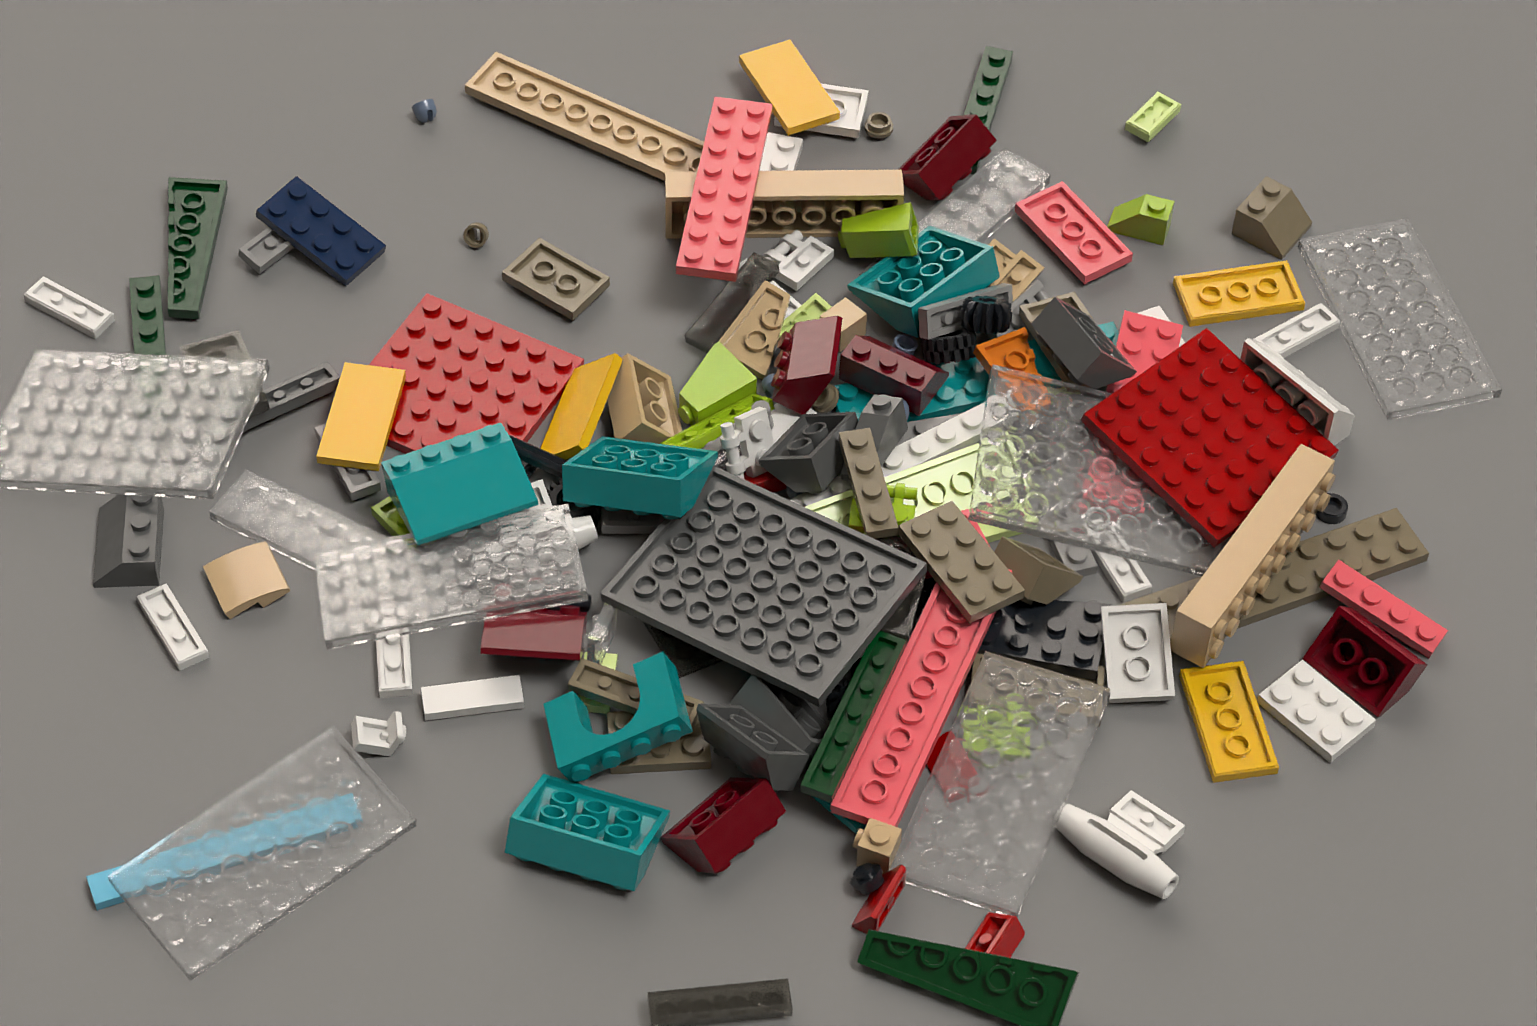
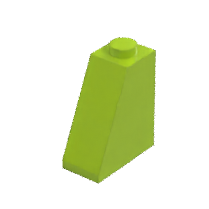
[838,202,919,258]
[678,342,757,426]

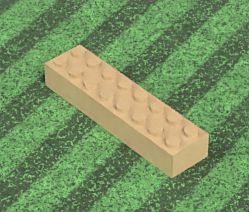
[665,170,904,239]
[1170,444,1336,668]

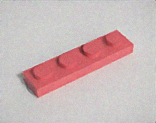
[1319,559,1448,659]

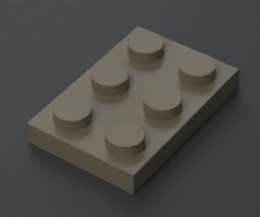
[502,237,610,321]
[607,711,711,774]

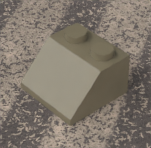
[1231,176,1312,260]
[994,536,1083,605]

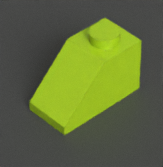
[1107,194,1175,245]

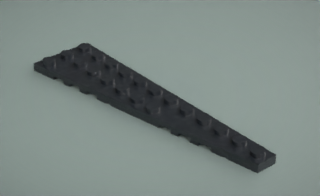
[880,591,1112,680]

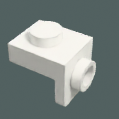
[351,711,406,757]

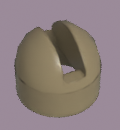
[463,222,489,248]

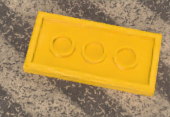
[739,40,840,135]
[1173,260,1305,327]
[541,353,623,460]
[316,362,406,471]
[1179,661,1279,783]

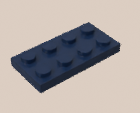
[256,176,386,287]

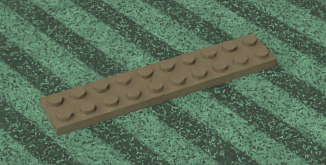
[1120,508,1429,652]

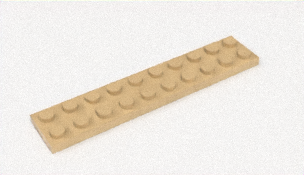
[465,52,704,181]

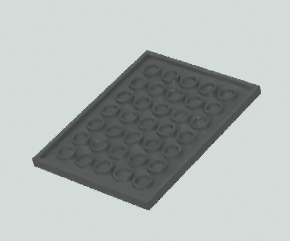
[600,466,927,707]

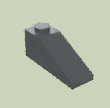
[840,394,908,481]

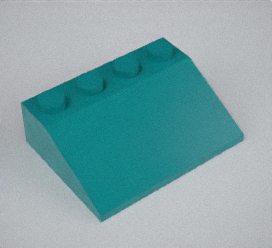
[848,225,1000,338]
[381,423,539,546]
[562,436,718,519]
[504,773,671,891]

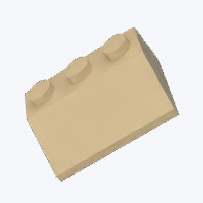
[607,353,682,444]

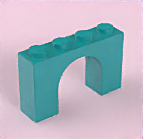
[543,651,693,782]

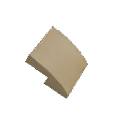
[988,238,1045,301]
[203,541,291,619]

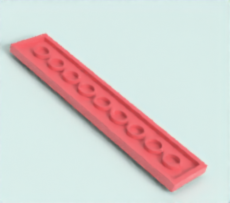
[831,569,1012,827]

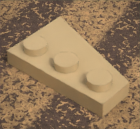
[718,280,790,380]

